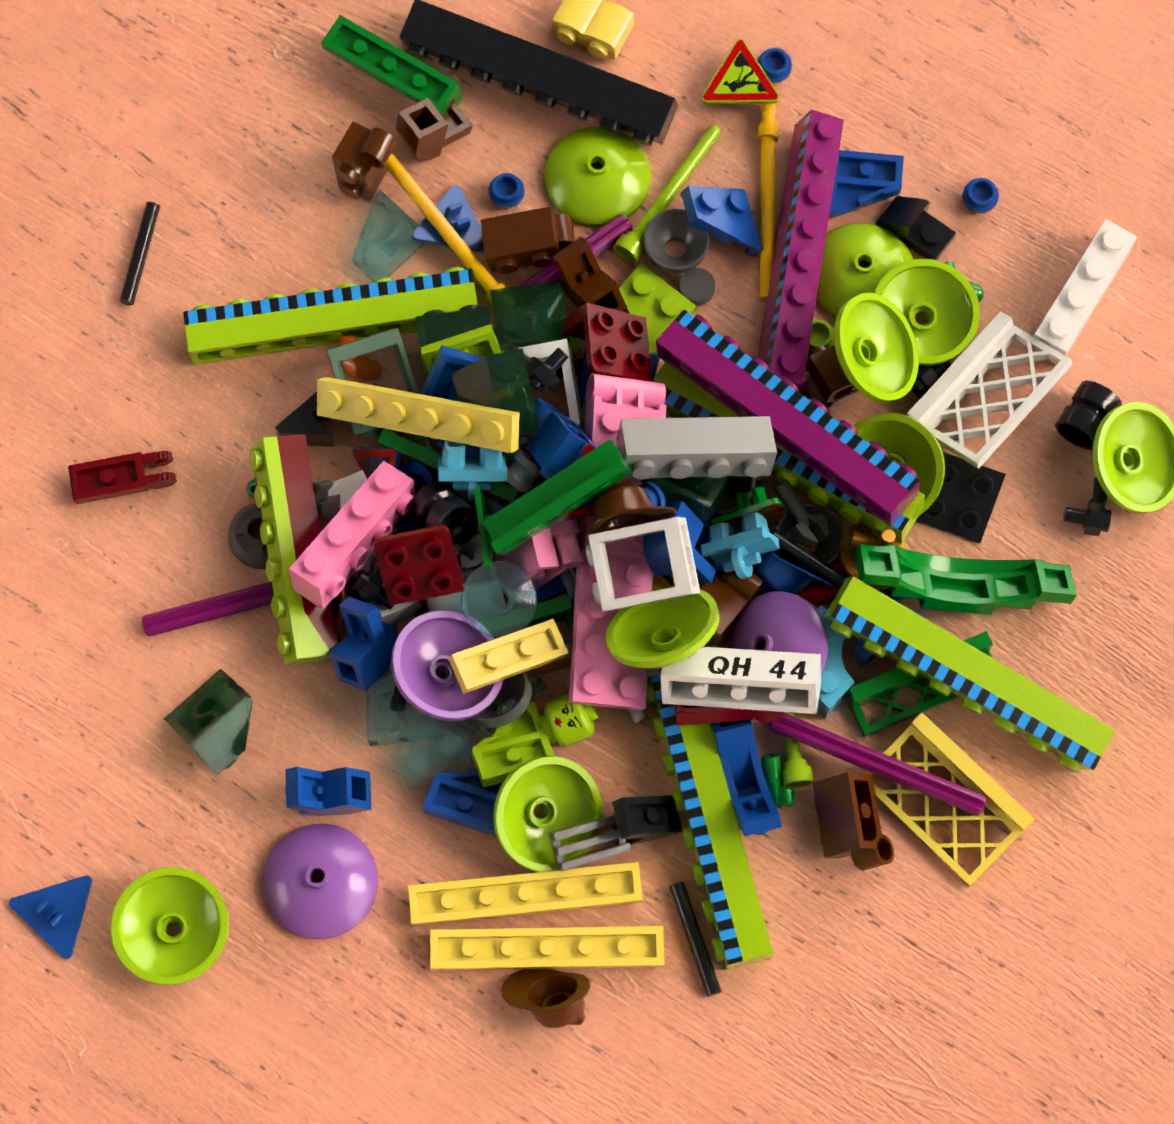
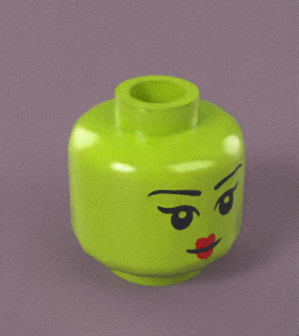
[540,692,599,747]

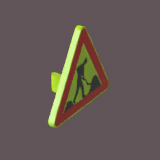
[702,39,780,104]

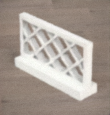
[907,311,1072,469]

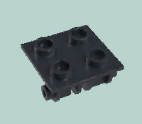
[916,451,1006,543]

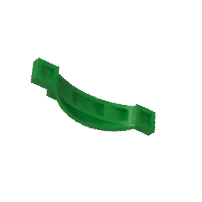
[855,544,1077,615]

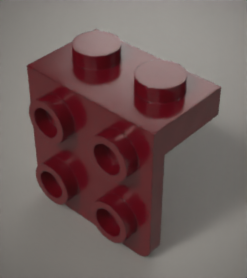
[561,302,652,381]
[374,525,465,606]

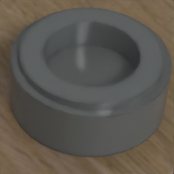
[679,268,715,306]

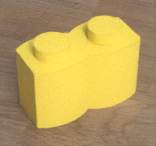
[552,0,634,59]

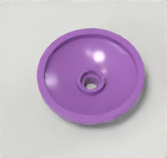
[726,591,828,674]
[391,610,503,721]
[262,824,378,939]

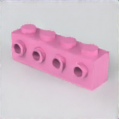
[289,461,415,609]

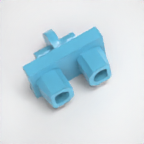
[437,441,507,501]
[701,512,780,579]

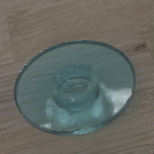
[461,561,537,638]

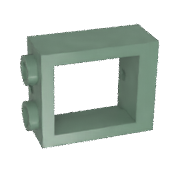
[326,327,419,439]

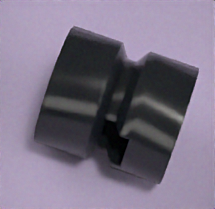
[1055,380,1122,450]
[411,482,479,548]

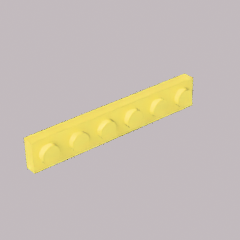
[317,376,520,453]
[408,862,643,926]
[430,926,664,971]

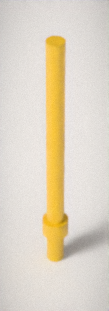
[757,103,779,301]
[384,153,527,322]

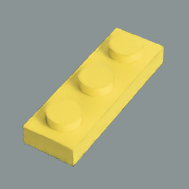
[448,619,569,694]

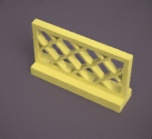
[864,712,1035,886]

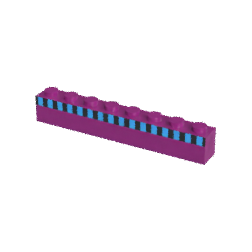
[757,109,844,388]
[656,309,920,527]

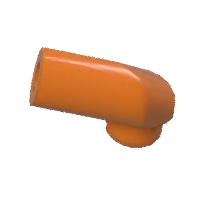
[339,336,381,381]

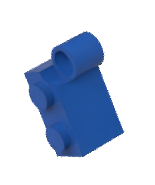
[520,398,597,479]

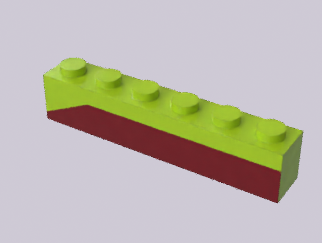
[249,434,338,665]

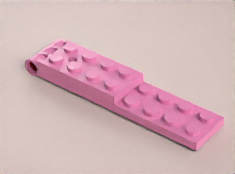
[568,373,666,711]

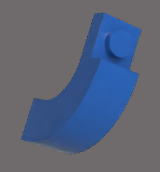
[710,720,782,836]

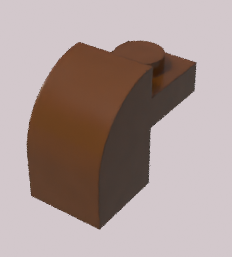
[396,98,473,161]
[552,237,627,311]

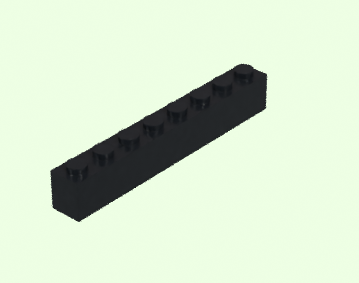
[399,0,679,146]

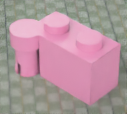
[496,519,584,593]

